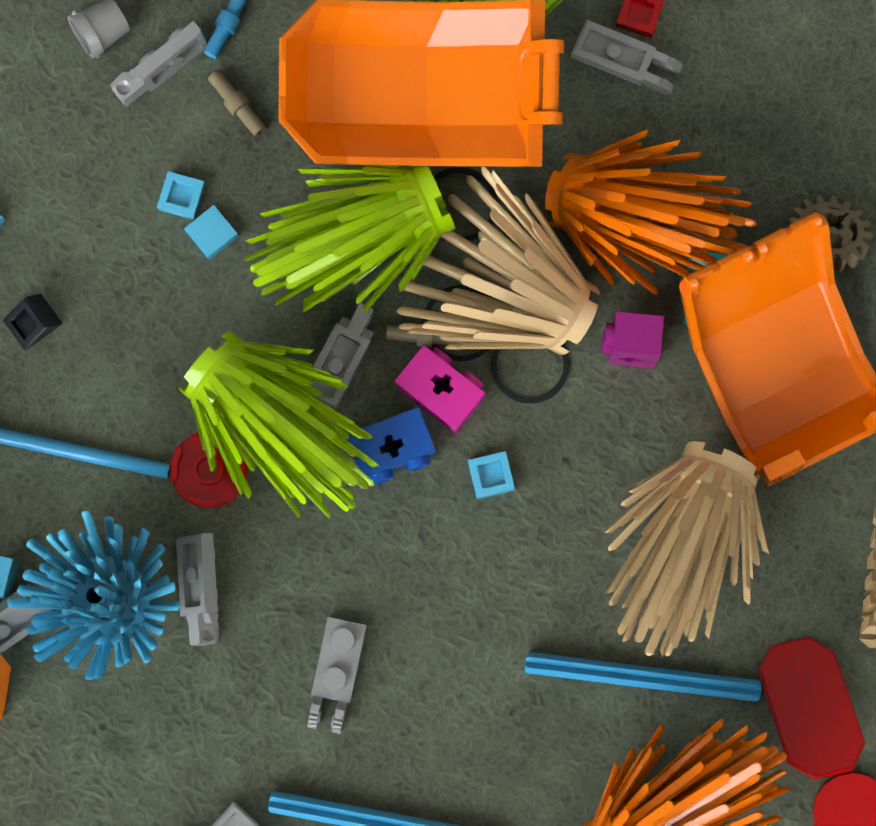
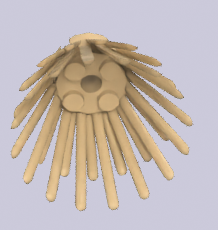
[396,167,600,355]

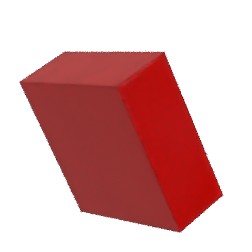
[616,0,664,38]

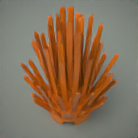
[545,130,757,295]
[581,719,791,826]

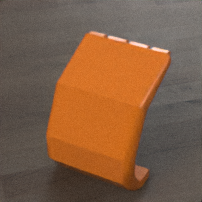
[679,211,876,487]

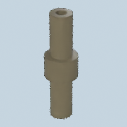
[208,70,267,137]
[386,324,465,348]

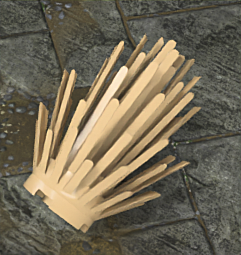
[604,441,769,656]

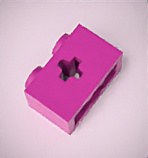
[394,345,485,435]

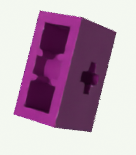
[601,312,664,369]

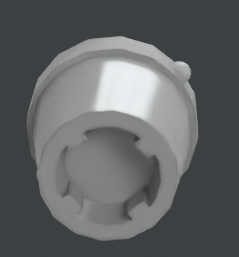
[67,0,130,59]

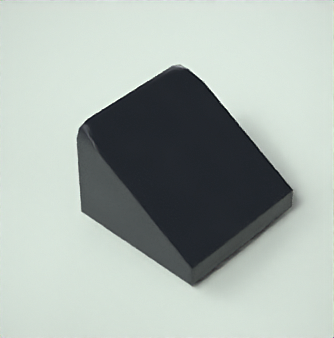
[3,294,63,351]

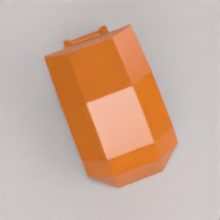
[279,0,564,167]

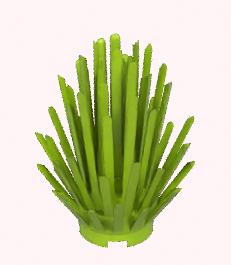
[243,165,456,314]
[179,331,379,519]

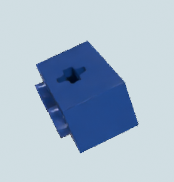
[347,407,436,486]

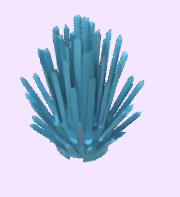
[7,511,180,680]

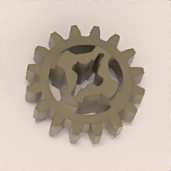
[787,195,873,272]

